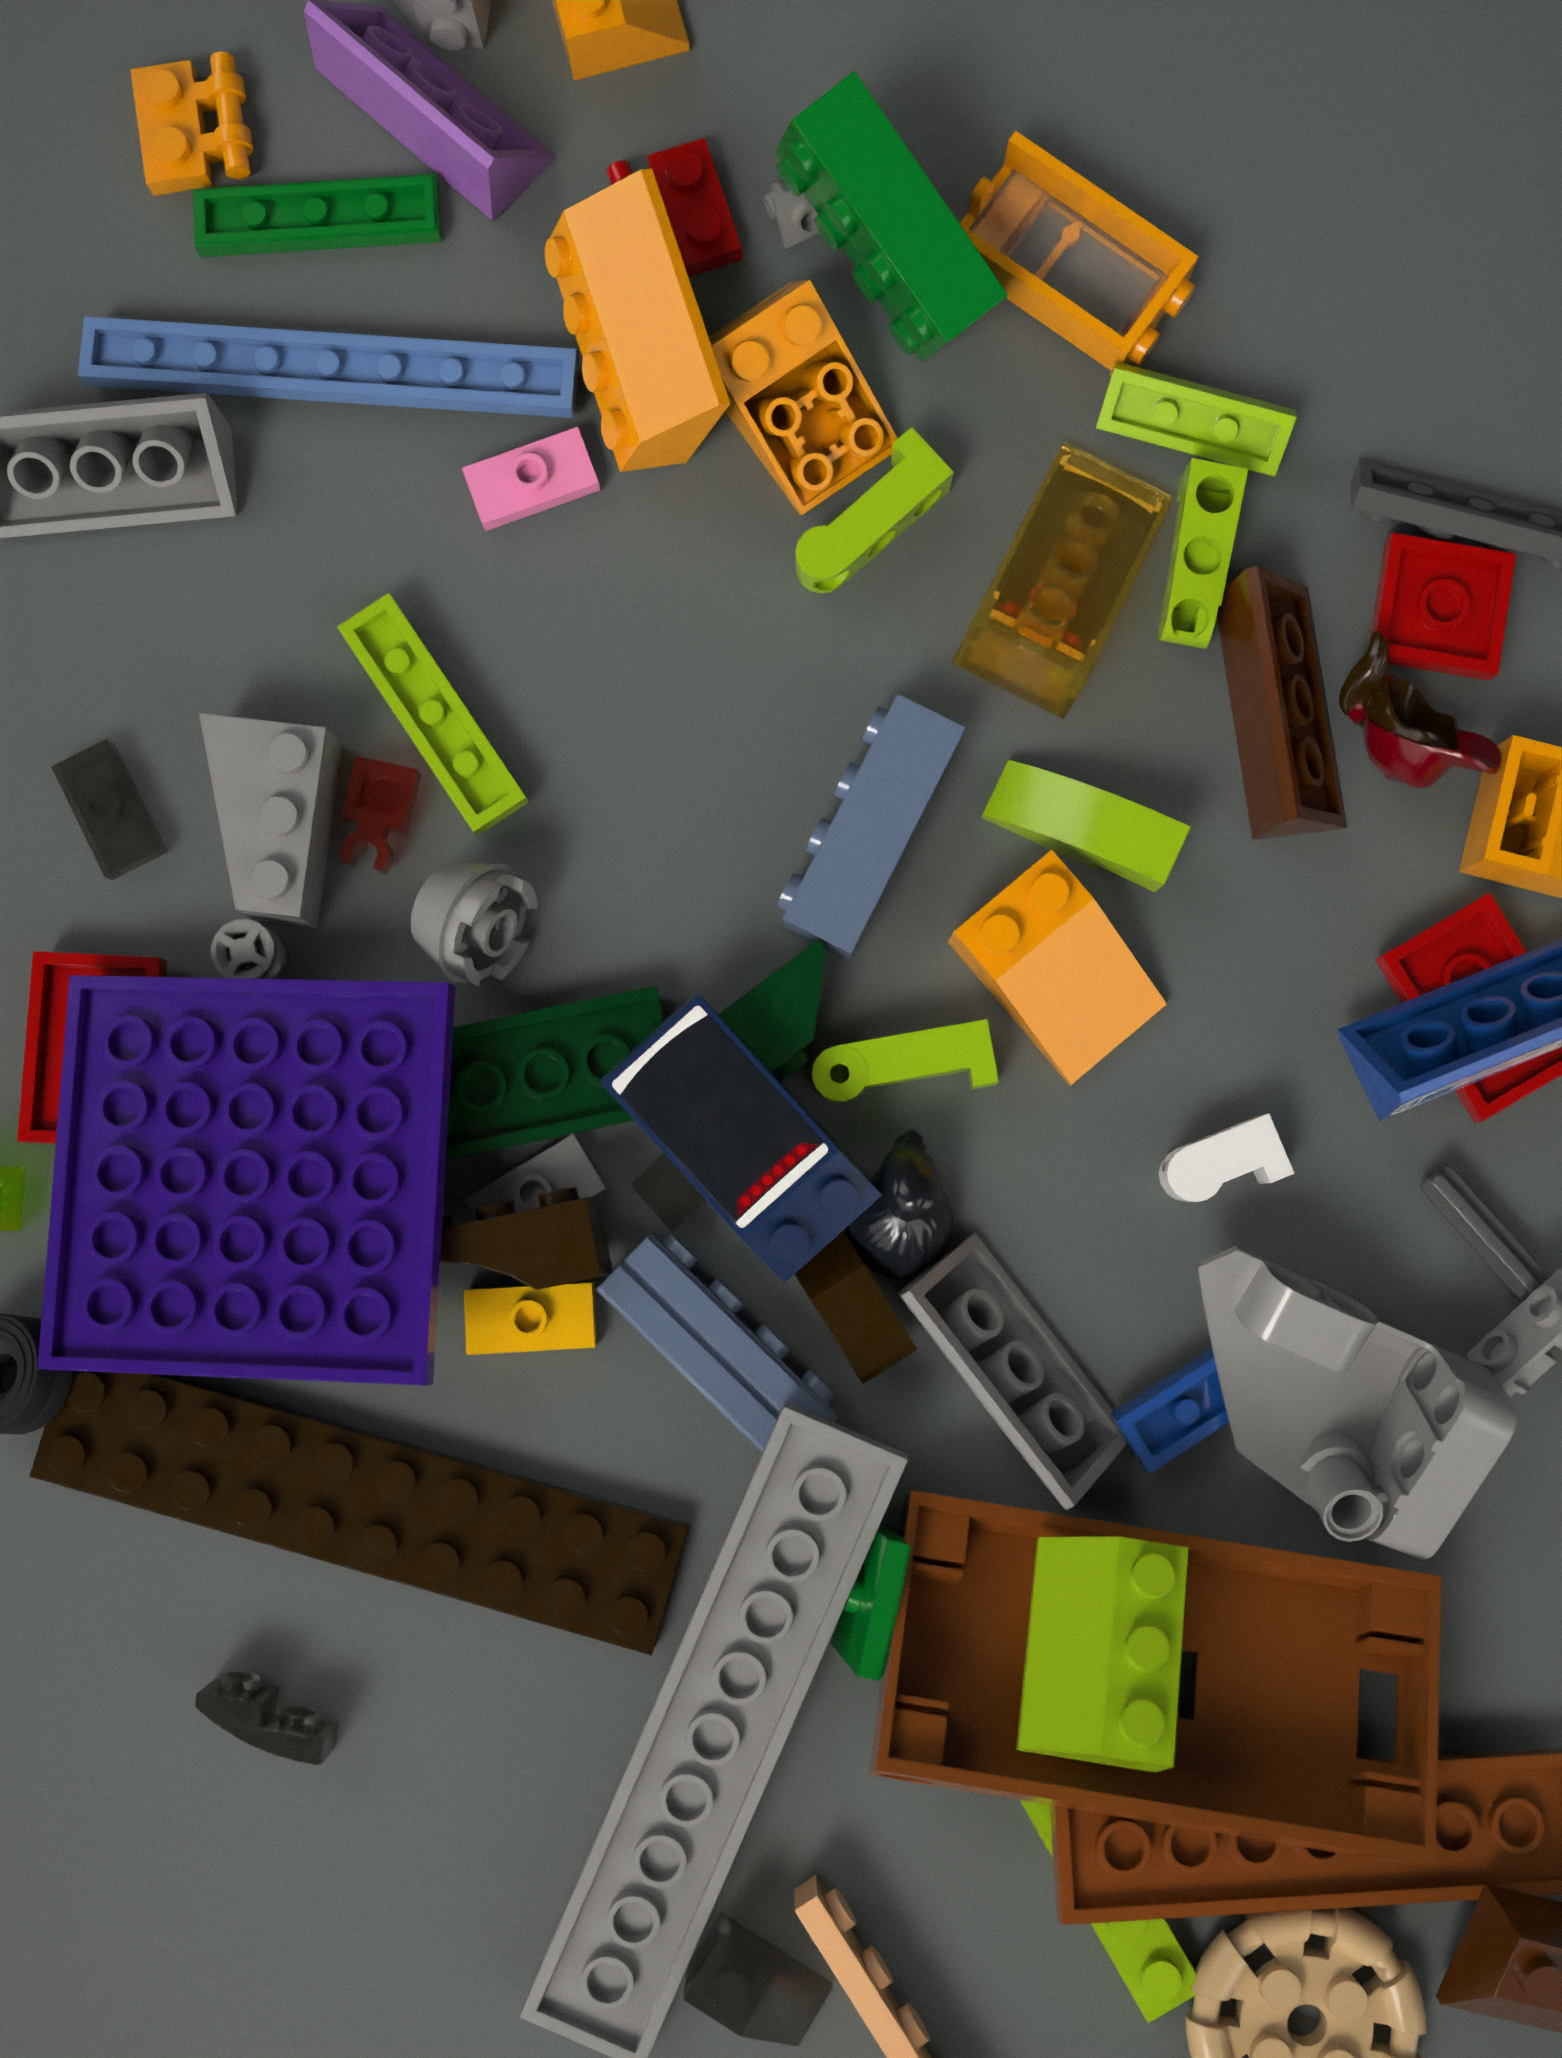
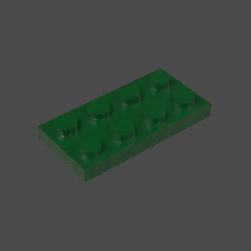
[446,985,665,1161]

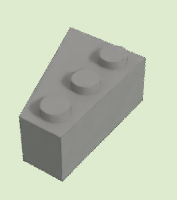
[199,713,343,928]

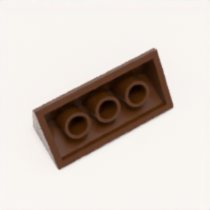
[1217,565,1347,840]

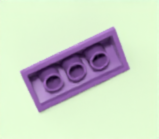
[304,0,557,222]

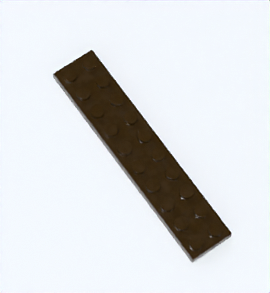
[29,1371,689,1656]

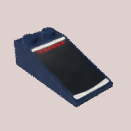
[600,992,882,1283]

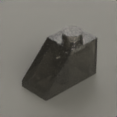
[683,1912,833,2046]

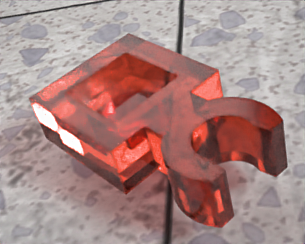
[341,756,422,874]

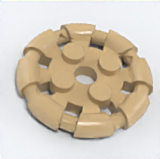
[1185,1908,1427,2058]

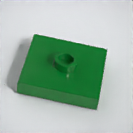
[831,1521,912,1681]

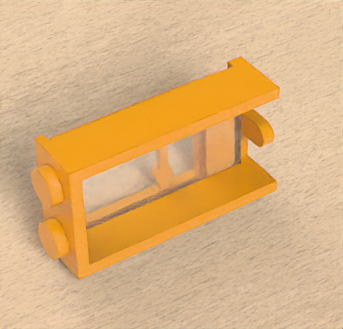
[959,130,1199,376]

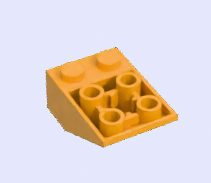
[709,279,898,515]
[1458,735,1562,898]

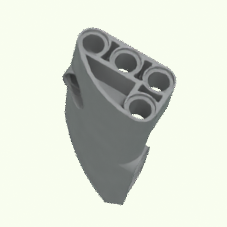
[1196,1246,1517,1561]

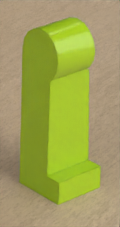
[795,427,954,594]
[1158,458,1248,649]
[812,1019,999,1104]

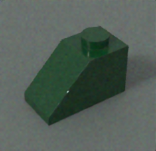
[719,939,826,1082]

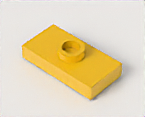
[464,1282,597,1355]

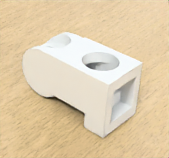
[1159,1113,1295,1202]

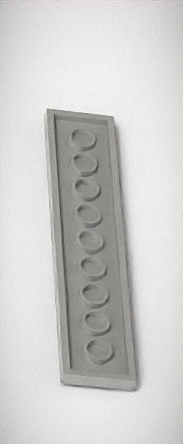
[520,1401,908,2058]

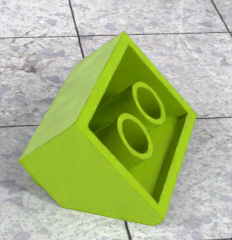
[1016,1536,1188,1772]

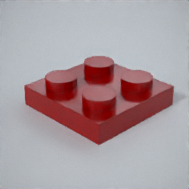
[1368,532,1516,681]

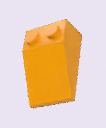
[947,850,1167,1086]

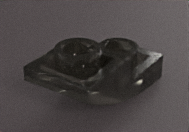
[195,1672,339,1766]

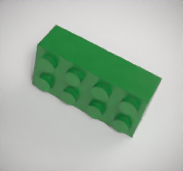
[775,70,1008,362]

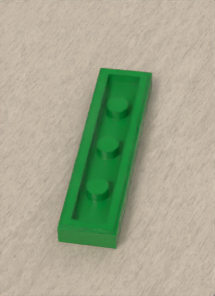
[192,174,442,257]

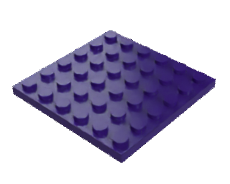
[38,975,456,1386]

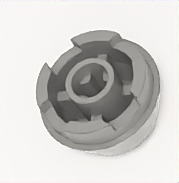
[411,862,538,986]

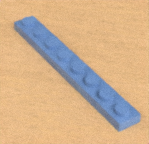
[78,316,579,418]

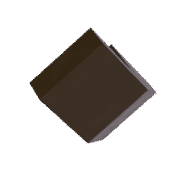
[794,1231,918,1384]

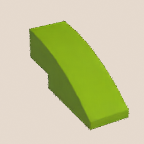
[981,759,1191,892]

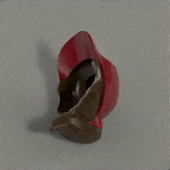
[1339,631,1501,789]

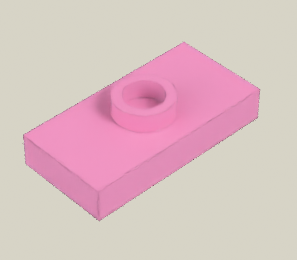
[462,427,601,531]

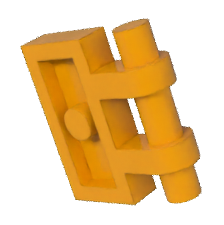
[130,52,253,196]

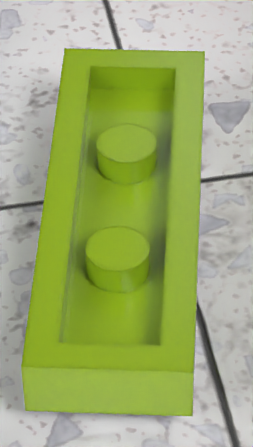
[1096,361,1297,477]

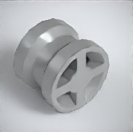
[211,919,287,979]

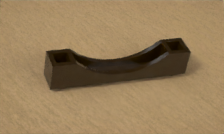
[440,1187,613,1290]

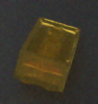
[952,442,1174,719]

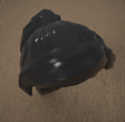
[849,1129,953,1279]

